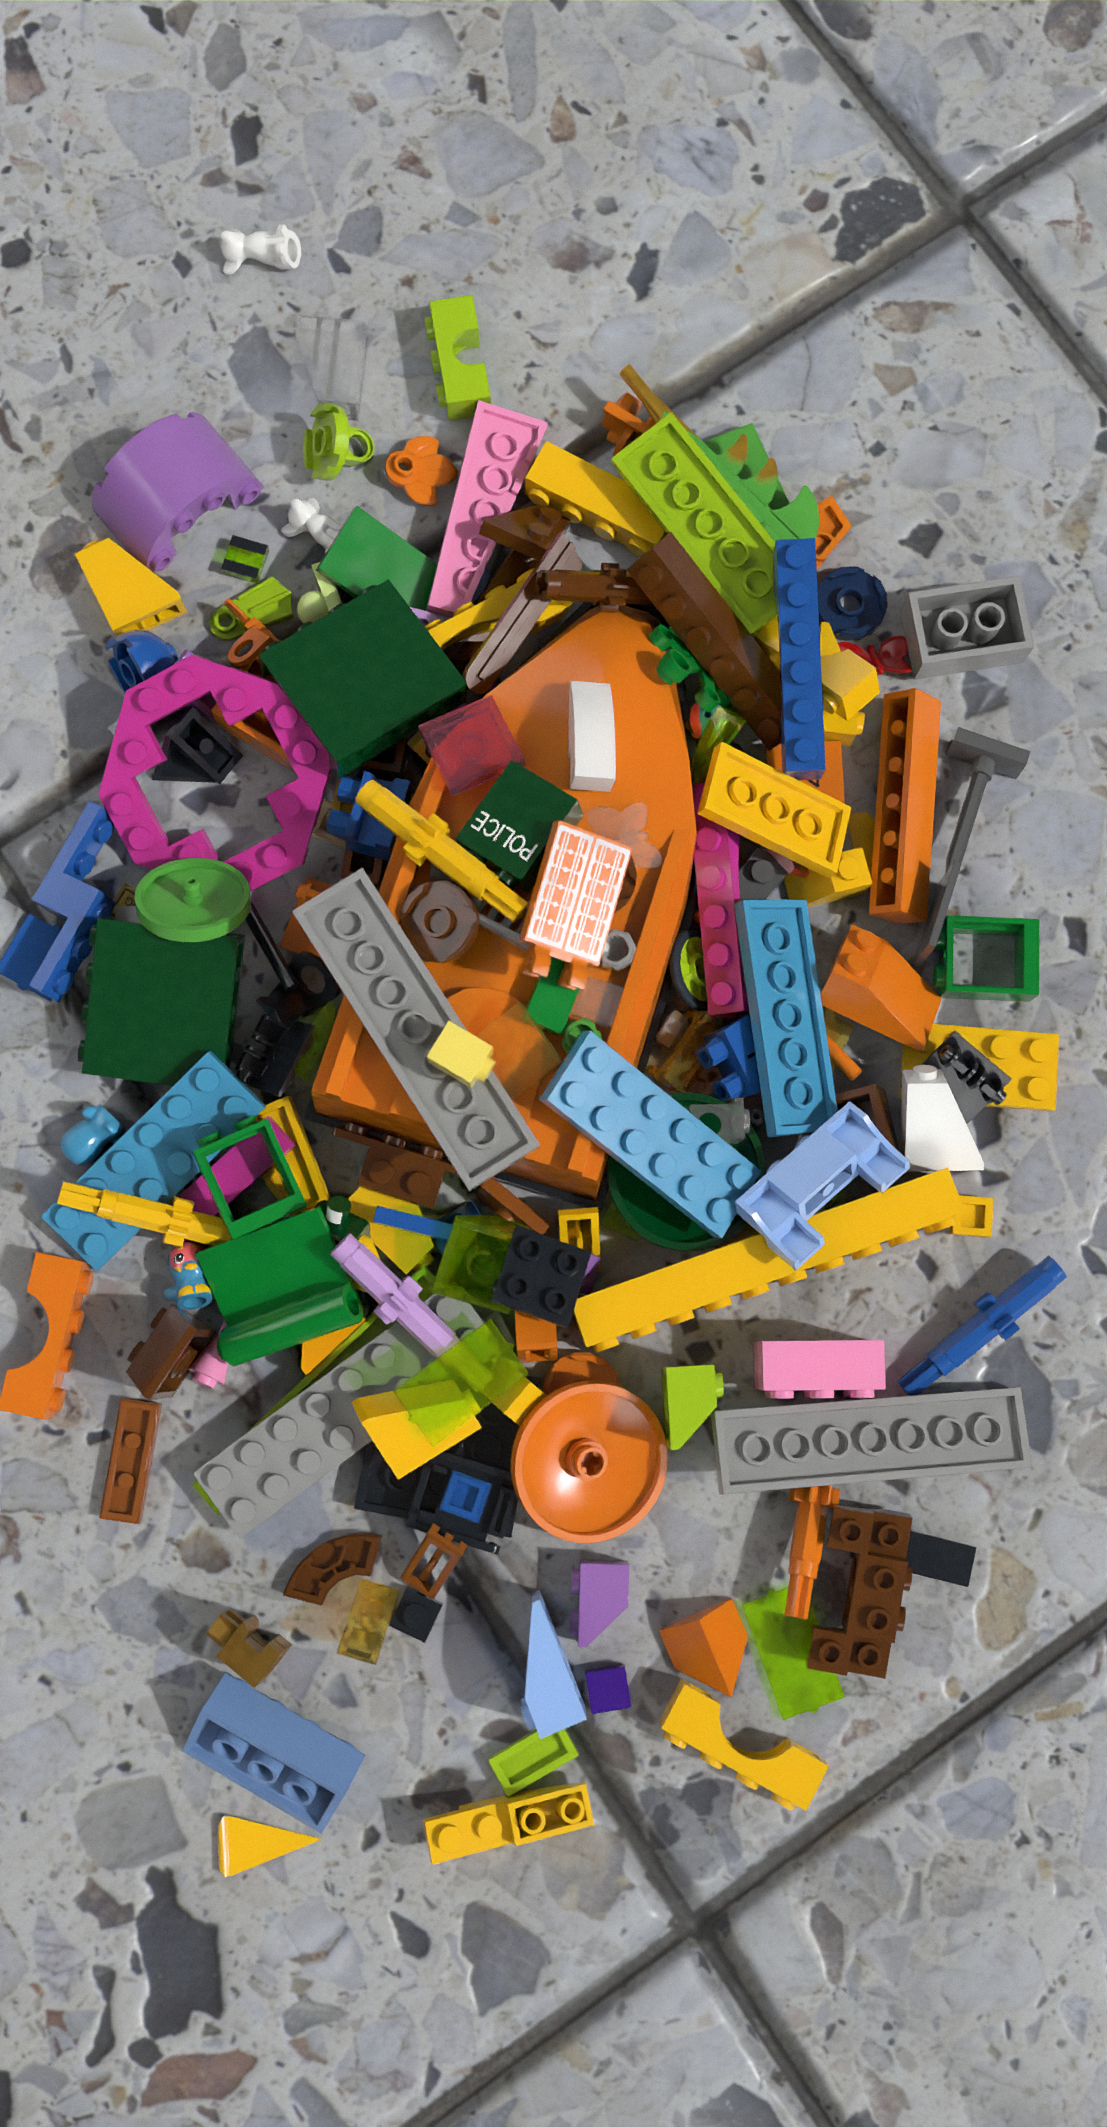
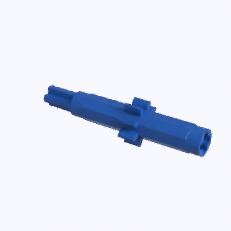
[897,1255,1067,1396]

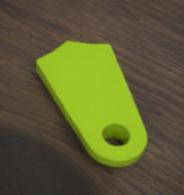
[209,576,293,641]

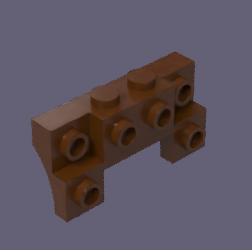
[805,1504,913,1679]

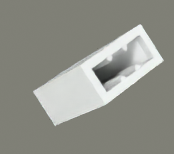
[900,1065,984,1172]

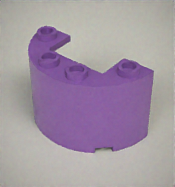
[92,412,264,573]

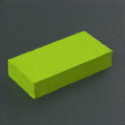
[488,1728,579,1797]

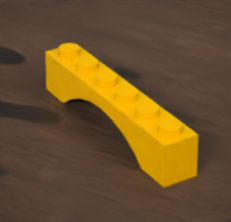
[425,568,573,651]

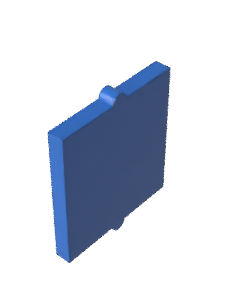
[0,914,62,1002]

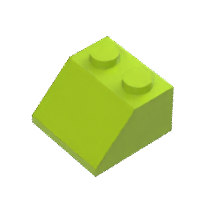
[661,1364,724,1450]

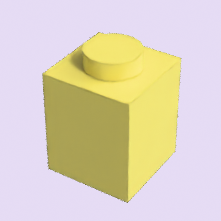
[427,1021,496,1088]

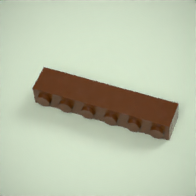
[627,532,781,751]

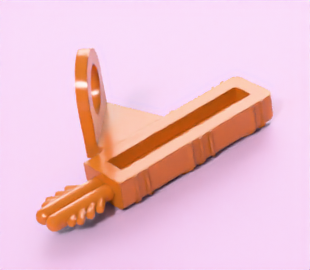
[224,598,280,667]

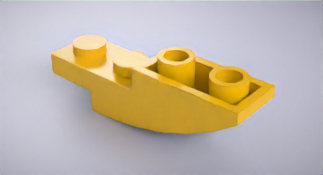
[422,1782,594,1865]

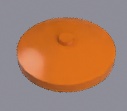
[511,1380,668,1543]

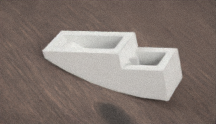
[568,681,616,792]

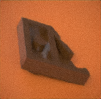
[479,504,571,561]

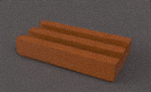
[400,1523,468,1599]

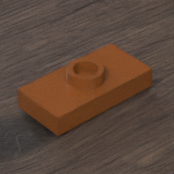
[475,1177,550,1235]

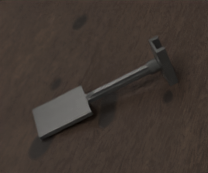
[913,727,1031,968]

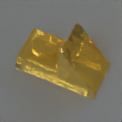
[337,1579,399,1665]

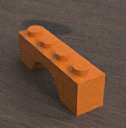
[0,1252,94,1420]

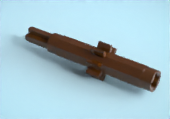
[535,563,654,612]

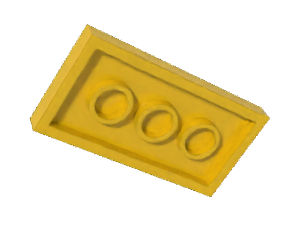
[697,742,851,878]
[899,1024,1059,1112]

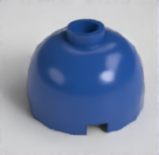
[106,630,178,694]

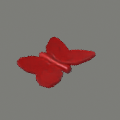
[838,635,912,675]

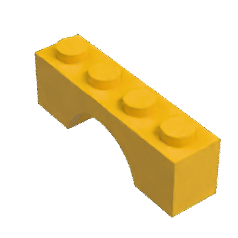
[752,618,880,721]
[659,1677,829,1811]

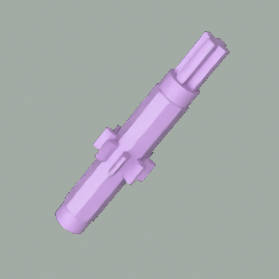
[330,1233,493,1392]

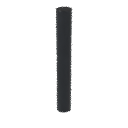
[245,901,300,994]

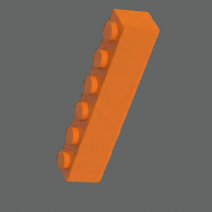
[869,688,941,925]

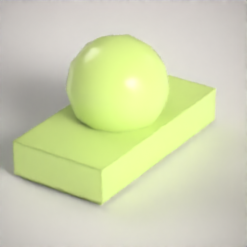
[297,562,342,624]

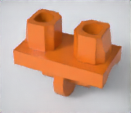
[602,392,655,456]

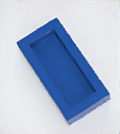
[373,1206,457,1243]

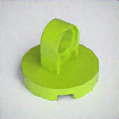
[303,402,375,481]

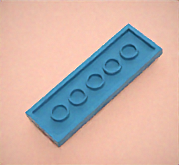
[734,900,838,1137]
[539,1031,761,1238]
[41,1050,266,1271]

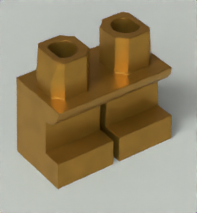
[206,1608,292,1688]

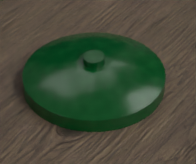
[607,1092,767,1252]

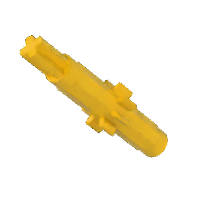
[355,780,529,923]
[57,1181,259,1247]

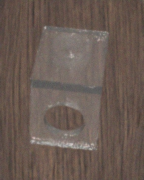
[689,1098,750,1144]

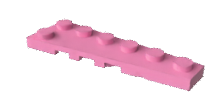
[426,400,548,618]

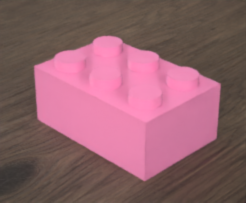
[753,1340,886,1399]

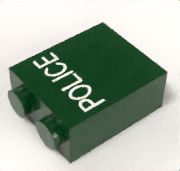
[455,760,584,893]

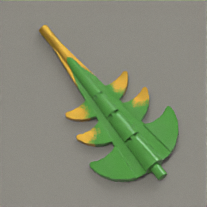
[619,364,820,542]

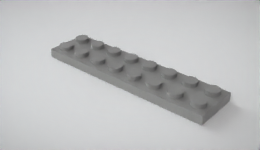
[292,868,540,1192]
[192,1280,500,1539]
[711,1387,1032,1495]

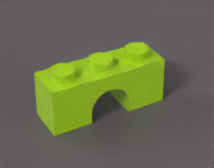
[424,295,491,421]

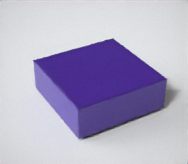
[585,1664,632,1714]

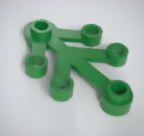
[649,624,731,712]

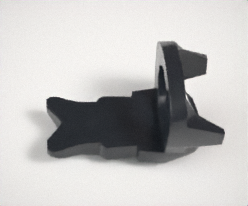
[256,951,343,1028]

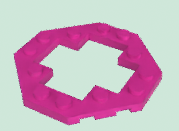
[98,655,332,891]

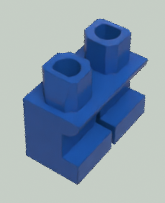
[326,771,412,861]
[695,1012,761,1101]

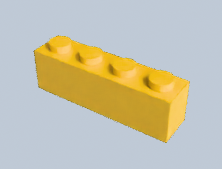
[525,441,667,557]

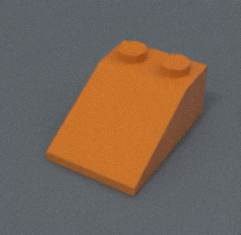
[820,924,942,1053]

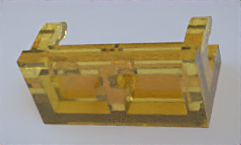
[645,1007,721,1093]

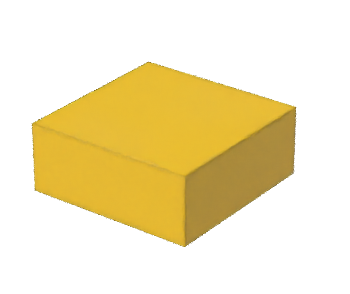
[950,1195,994,1238]

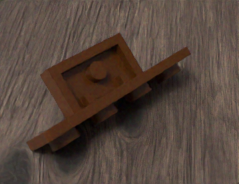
[332,1121,459,1208]

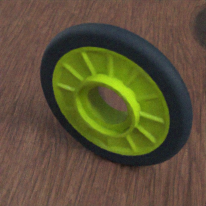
[669,928,708,1012]

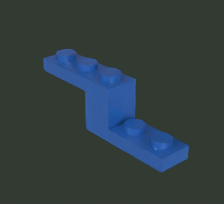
[29,801,116,1002]

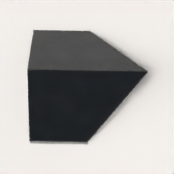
[152,706,243,784]

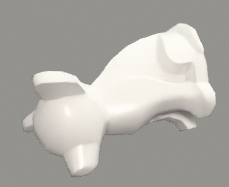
[221,225,301,275]
[281,497,343,554]

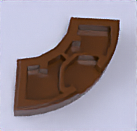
[283,1533,383,1606]

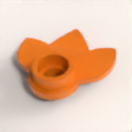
[385,436,458,506]

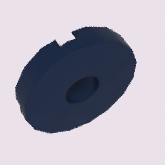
[817,566,888,641]

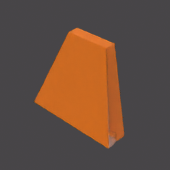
[658,1598,748,1698]

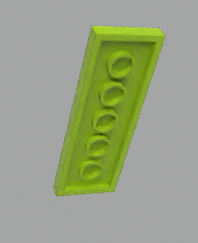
[611,412,777,636]

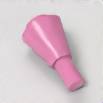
[188,1320,228,1389]

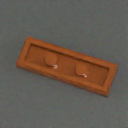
[99,1398,162,1524]

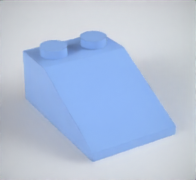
[520,1590,587,1739]

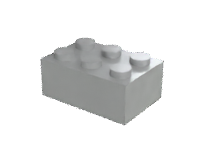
[900,576,1034,680]

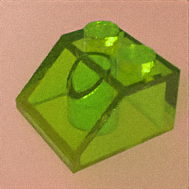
[431,1215,530,1314]

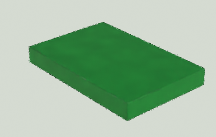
[316,506,437,611]

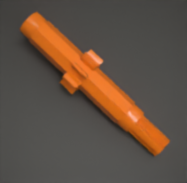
[784,1485,841,1620]

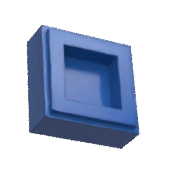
[439,1470,492,1523]

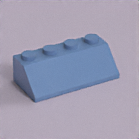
[182,1672,366,1834]

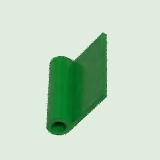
[195,1206,363,1367]

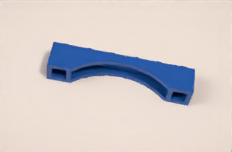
[773,538,826,780]

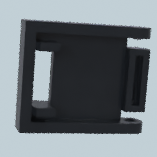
[405,1451,516,1554]

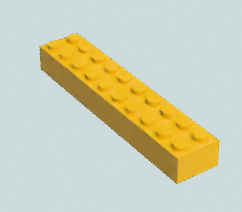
[573,1167,965,1352]

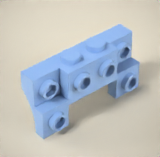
[735,1101,910,1271]

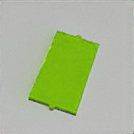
[394,1319,529,1447]
[741,1587,845,1720]

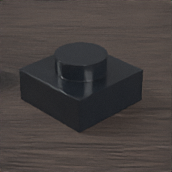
[389,1586,443,1643]

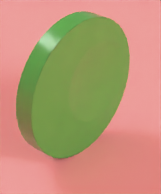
[135,858,251,942]

